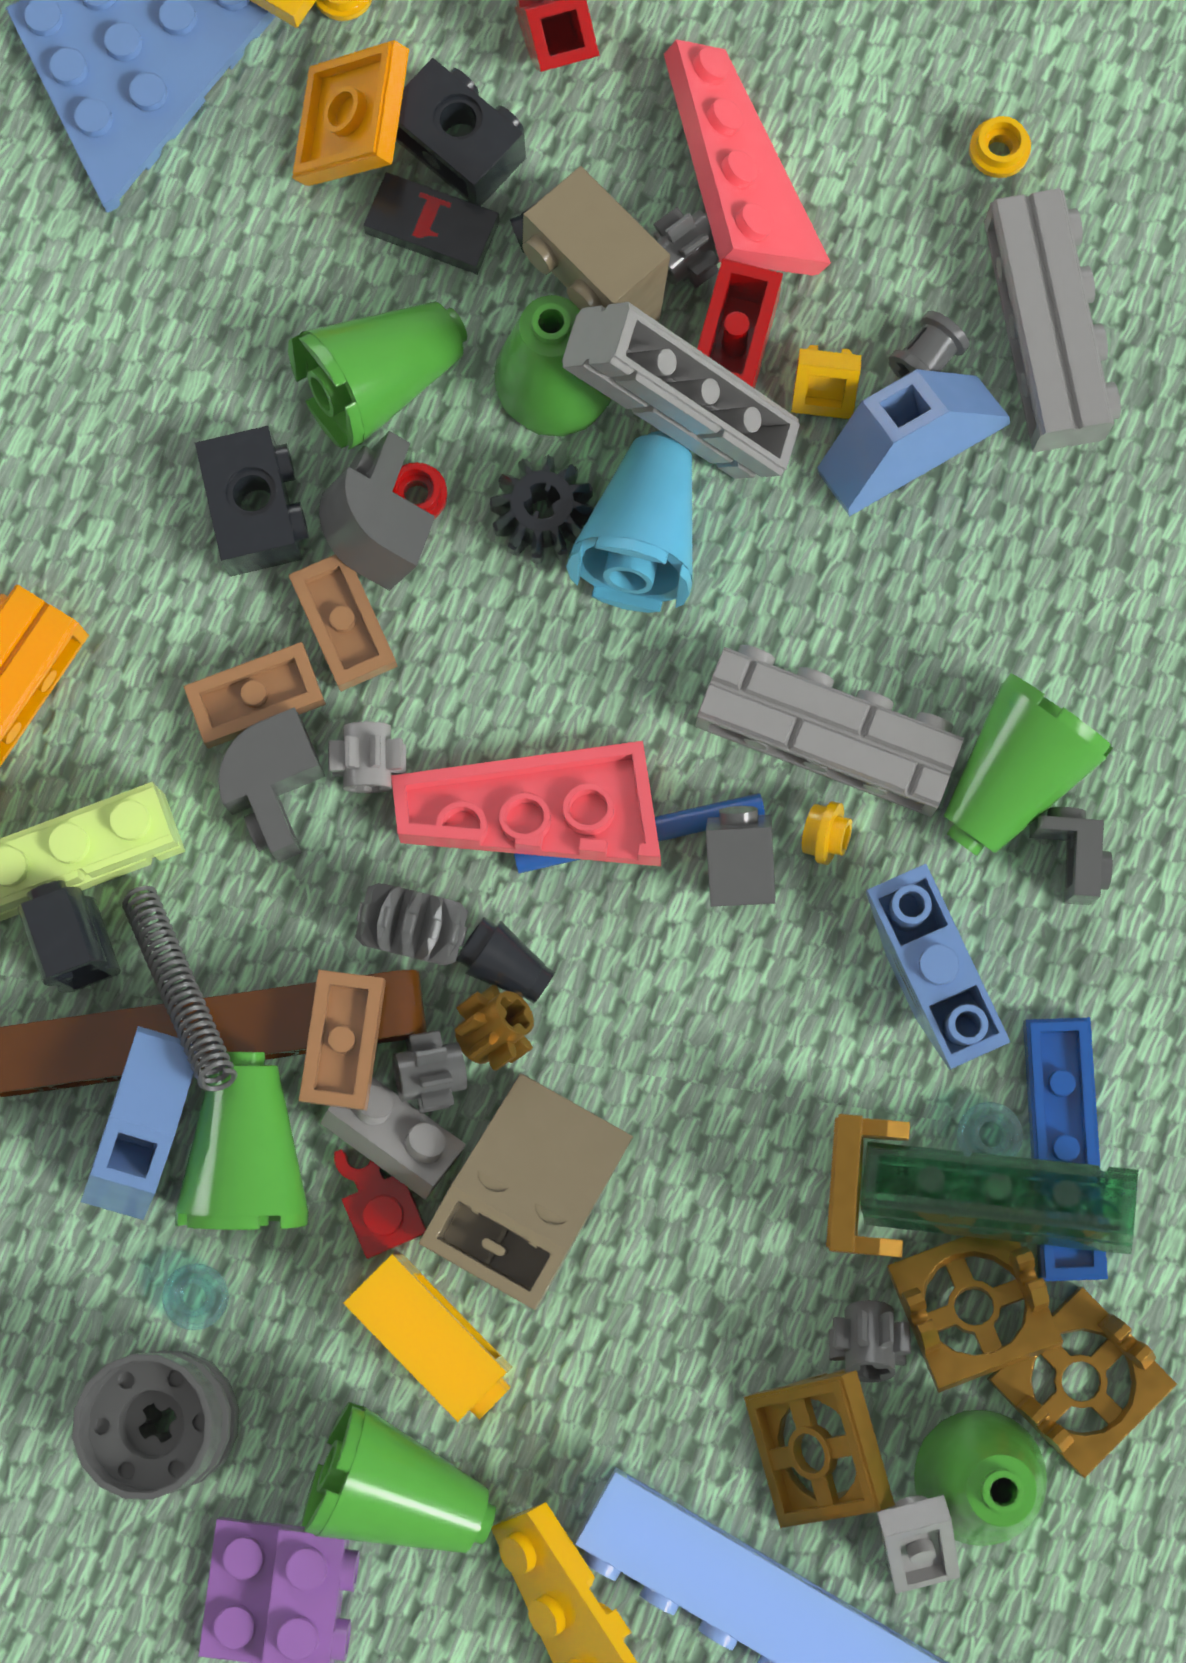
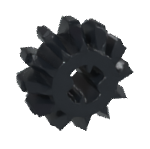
[490,455,594,564]

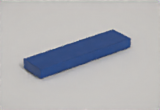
[1023,1017,1108,1281]

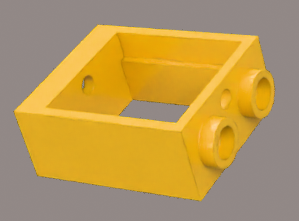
[343,1254,512,1422]

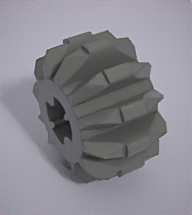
[355,883,468,966]

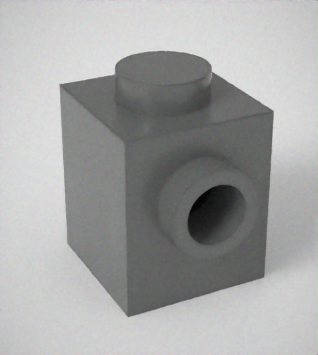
[706,806,776,907]

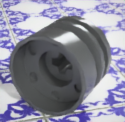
[72,1350,239,1500]

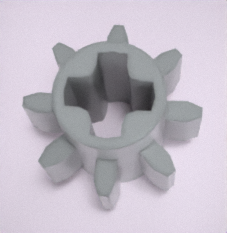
[328,721,406,793]

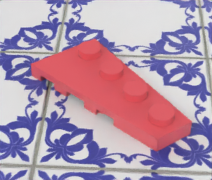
[663,39,831,276]
[391,741,661,867]

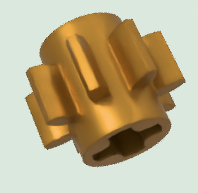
[455,985,534,1071]

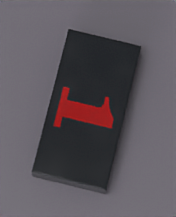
[363,172,500,275]

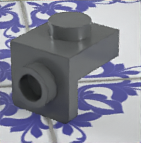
[1029,807,1113,905]

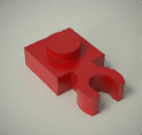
[334,1149,427,1259]

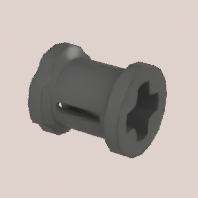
[889,310,970,379]

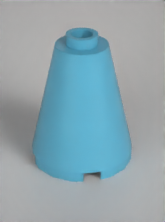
[566,431,693,613]

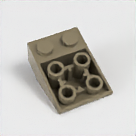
[418,1073,633,1310]

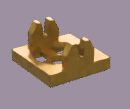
[826,1114,910,1258]
[888,1219,1063,1393]
[987,1287,1177,1478]
[744,1369,895,1528]

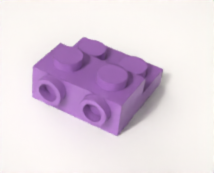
[198,1517,360,1663]

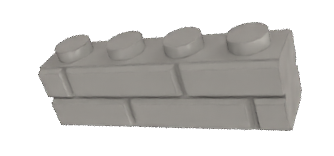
[984,188,1121,452]
[562,302,800,479]
[696,645,964,817]

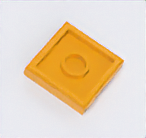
[292,40,409,186]

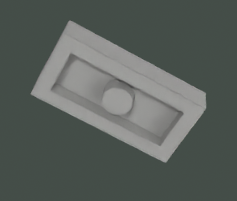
[320,1077,466,1200]
[877,1495,960,1594]

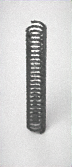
[122,886,238,1091]

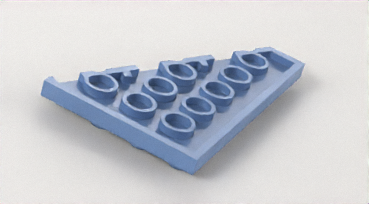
[6,0,276,213]

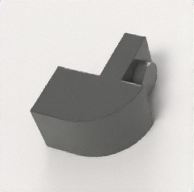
[319,431,435,591]
[218,707,325,862]

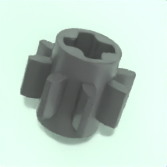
[653,207,719,288]
[392,1030,467,1114]
[829,1300,911,1383]

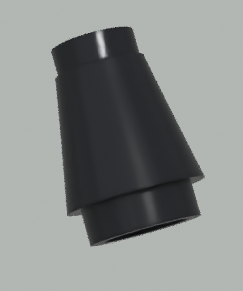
[456,917,555,1004]

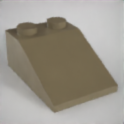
[522,166,670,322]

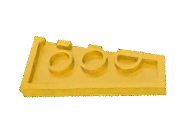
[491,1502,638,1663]

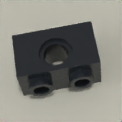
[396,58,526,206]
[195,426,309,577]

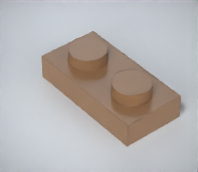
[289,554,398,692]
[183,642,326,749]
[299,969,386,1111]

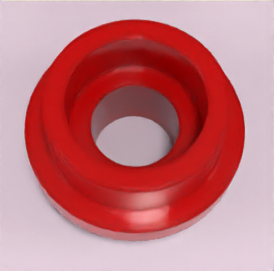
[392,462,448,519]

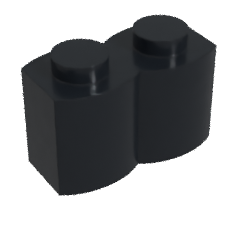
[18,880,121,993]

